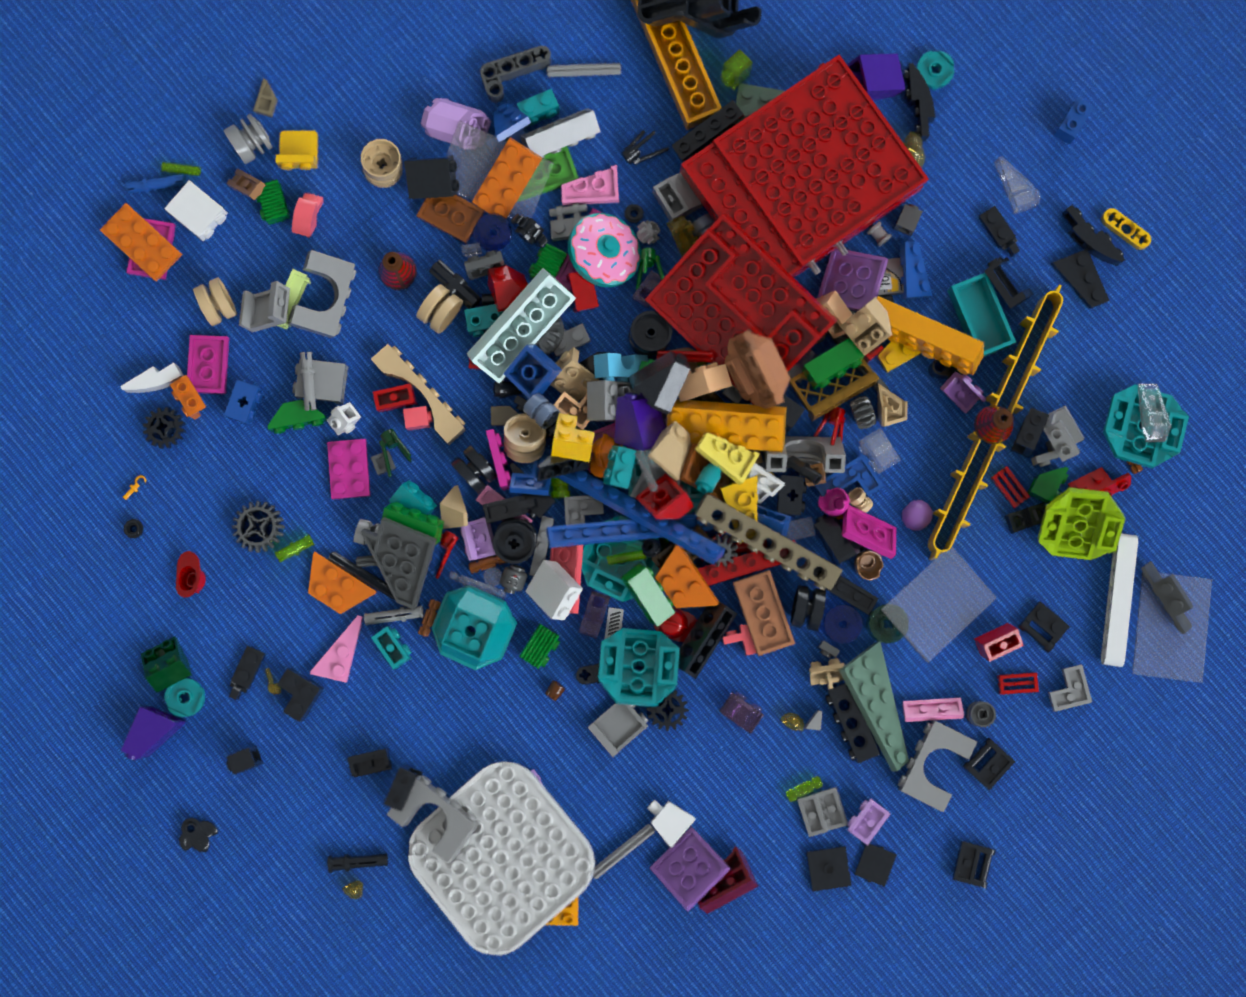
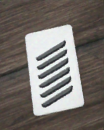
[604,608,624,640]

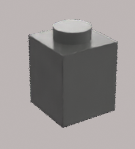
[894,204,923,236]

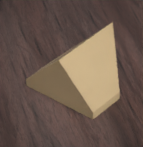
[877,383,908,427]
[440,485,468,529]

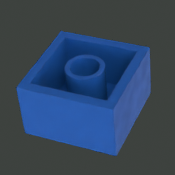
[503,344,562,398]

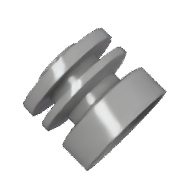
[223,113,273,165]

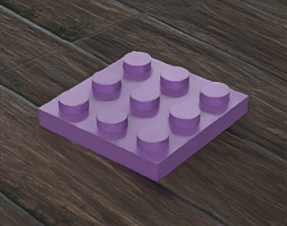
[817,248,888,311]
[650,827,730,911]

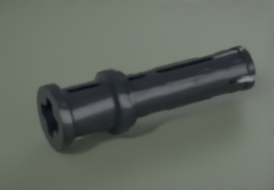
[328,853,388,873]

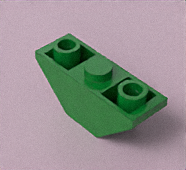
[268,400,328,434]

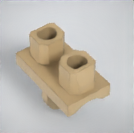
[809,658,845,689]

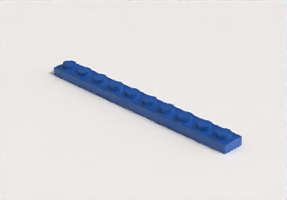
[557,470,725,565]
[546,511,734,548]

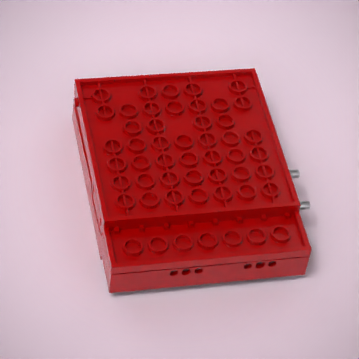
[680,54,929,277]

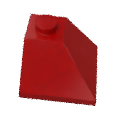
[488,265,528,312]
[636,473,694,519]

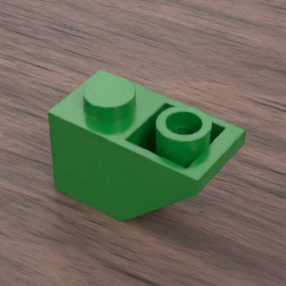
[1027,467,1069,504]

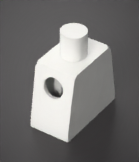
[647,800,696,848]

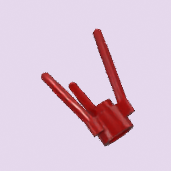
[813,407,846,446]
[436,531,459,579]

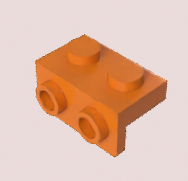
[170,375,206,420]

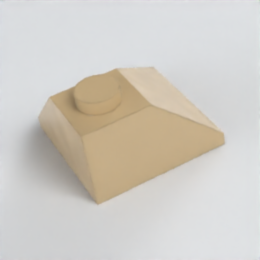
[648,421,691,481]

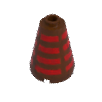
[379,252,417,290]
[974,405,1013,444]

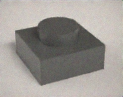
[371,450,396,476]
[818,640,840,659]

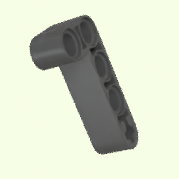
[480,46,551,103]

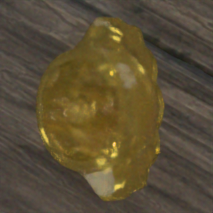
[780,713,804,732]
[343,880,363,900]

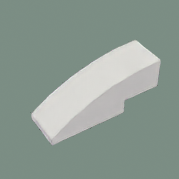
[120,363,184,393]

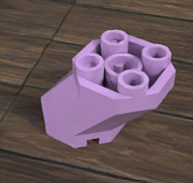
[421,98,491,149]

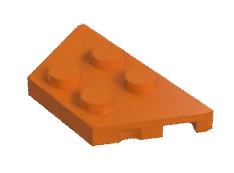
[655,544,719,608]
[308,552,377,614]

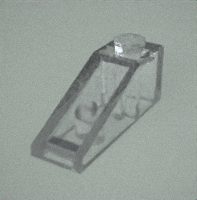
[995,156,1040,214]
[1138,384,1171,442]

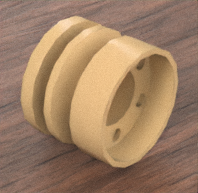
[361,139,403,188]

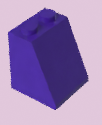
[847,54,905,101]
[614,393,665,451]
[121,706,186,760]

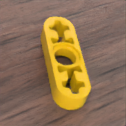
[1101,208,1151,250]

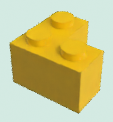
[551,413,595,462]

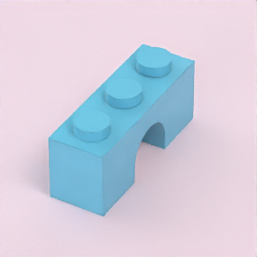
[594,353,648,382]

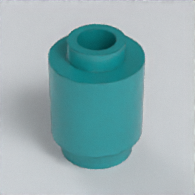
[695,464,721,494]

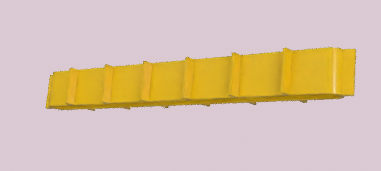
[928,284,1063,560]

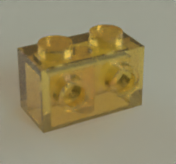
[666,215,698,258]

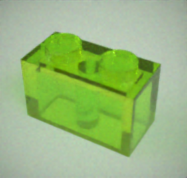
[721,49,753,90]

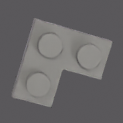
[554,323,591,357]
[564,496,604,525]
[1048,664,1092,712]

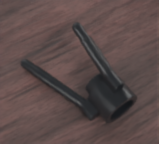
[621,130,669,165]

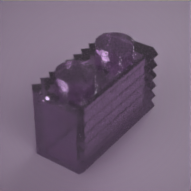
[718,691,764,734]

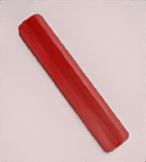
[657,351,714,362]

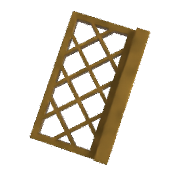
[789,358,879,421]

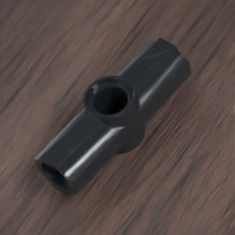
[429,260,482,309]

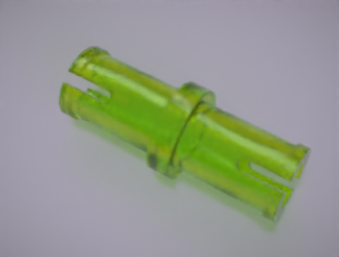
[275,534,315,563]

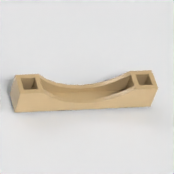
[371,344,466,445]

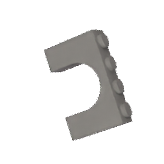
[287,250,356,338]
[763,436,846,473]
[898,720,977,812]
[387,775,480,863]

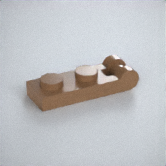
[226,168,266,200]

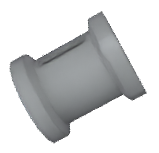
[867,222,892,247]

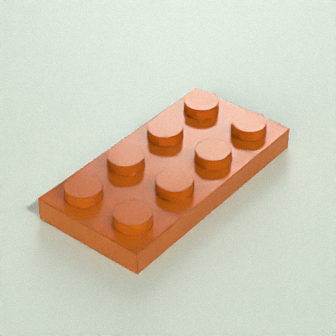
[472,137,543,223]
[100,203,182,282]

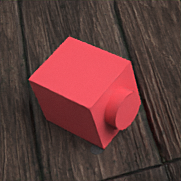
[403,406,433,430]

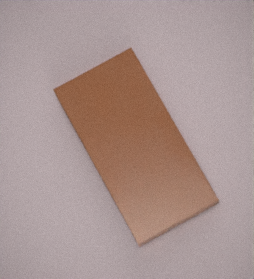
[733,570,795,656]

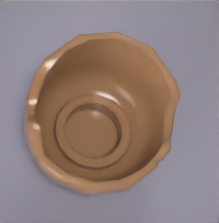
[854,549,884,581]

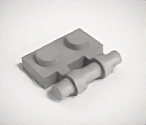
[549,203,588,241]

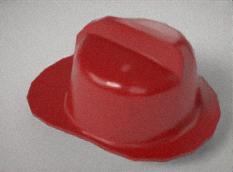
[176,551,206,598]
[654,607,697,642]

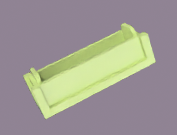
[278,269,311,330]

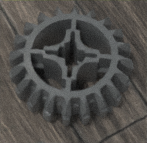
[232,501,285,553]

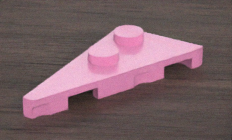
[310,616,363,683]

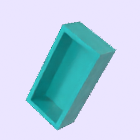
[947,273,1016,357]

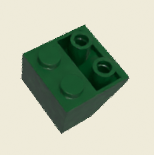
[141,636,192,693]

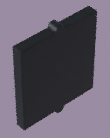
[854,843,897,887]

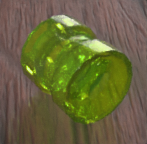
[551,478,570,499]

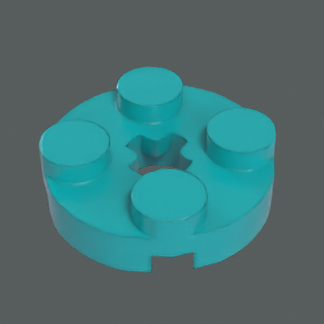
[917,51,954,90]
[165,678,205,717]

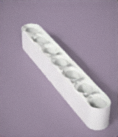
[1101,533,1138,667]

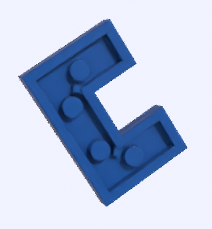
[510,447,552,496]
[814,454,884,518]

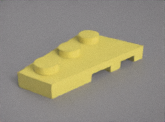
[695,433,760,485]

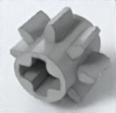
[637,220,660,244]

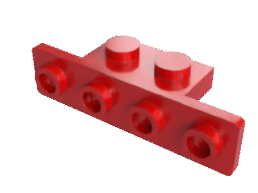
[1068,467,1131,496]

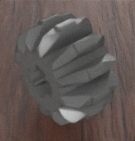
[850,396,877,429]
[710,534,738,567]

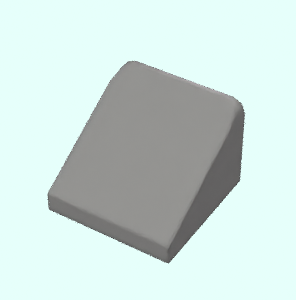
[804,710,822,730]

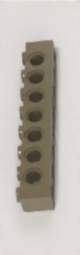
[694,493,843,590]

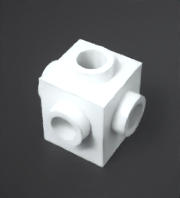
[327,402,361,435]

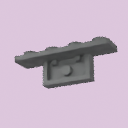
[1141,561,1194,634]

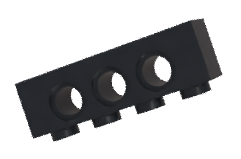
[671,100,745,163]
[678,602,737,679]
[825,683,880,764]

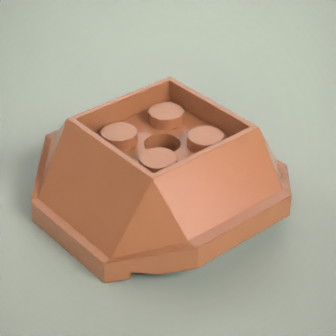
[725,330,790,409]

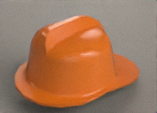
[590,434,623,478]

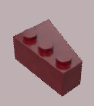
[697,846,758,914]

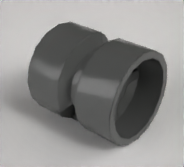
[965,701,996,727]

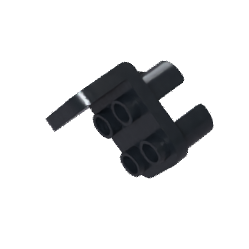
[638,0,762,39]

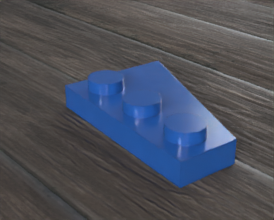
[493,103,531,142]
[900,241,932,300]

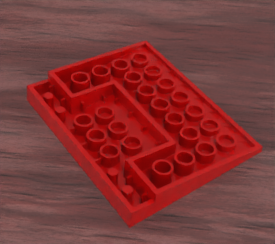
[645,213,838,405]

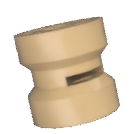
[848,488,873,513]

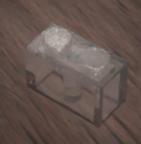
[859,428,901,474]

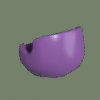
[902,500,933,530]

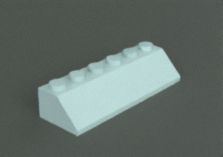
[467,268,576,384]

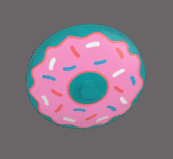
[568,213,641,287]

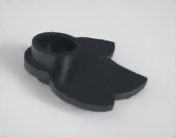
[179,817,218,852]

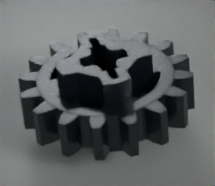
[511,214,548,248]
[143,407,186,449]
[647,690,689,731]

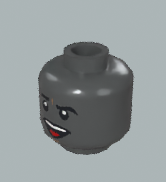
[500,564,528,594]

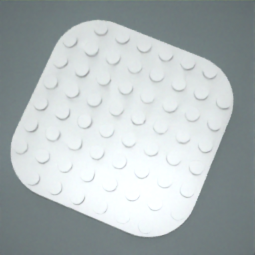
[408,762,595,955]

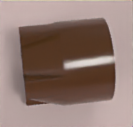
[545,680,566,701]

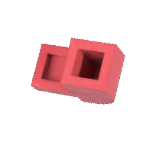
[292,193,323,237]
[722,625,757,656]

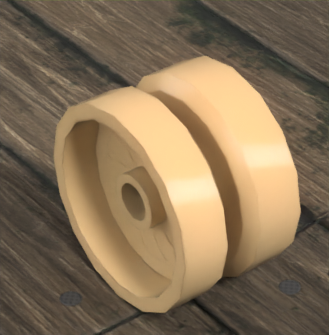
[193,277,237,327]
[416,284,463,334]
[504,414,546,463]

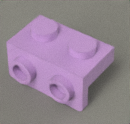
[461,517,496,561]
[847,799,891,845]

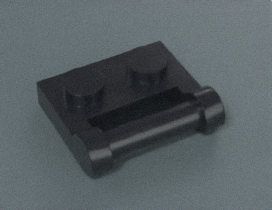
[1018,601,1070,653]
[962,737,1015,791]
[952,841,996,888]

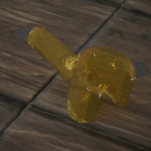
[265,668,281,694]

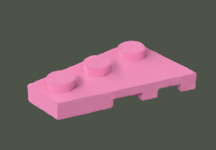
[561,165,619,206]

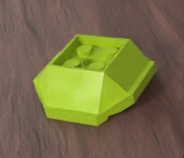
[1038,488,1125,560]

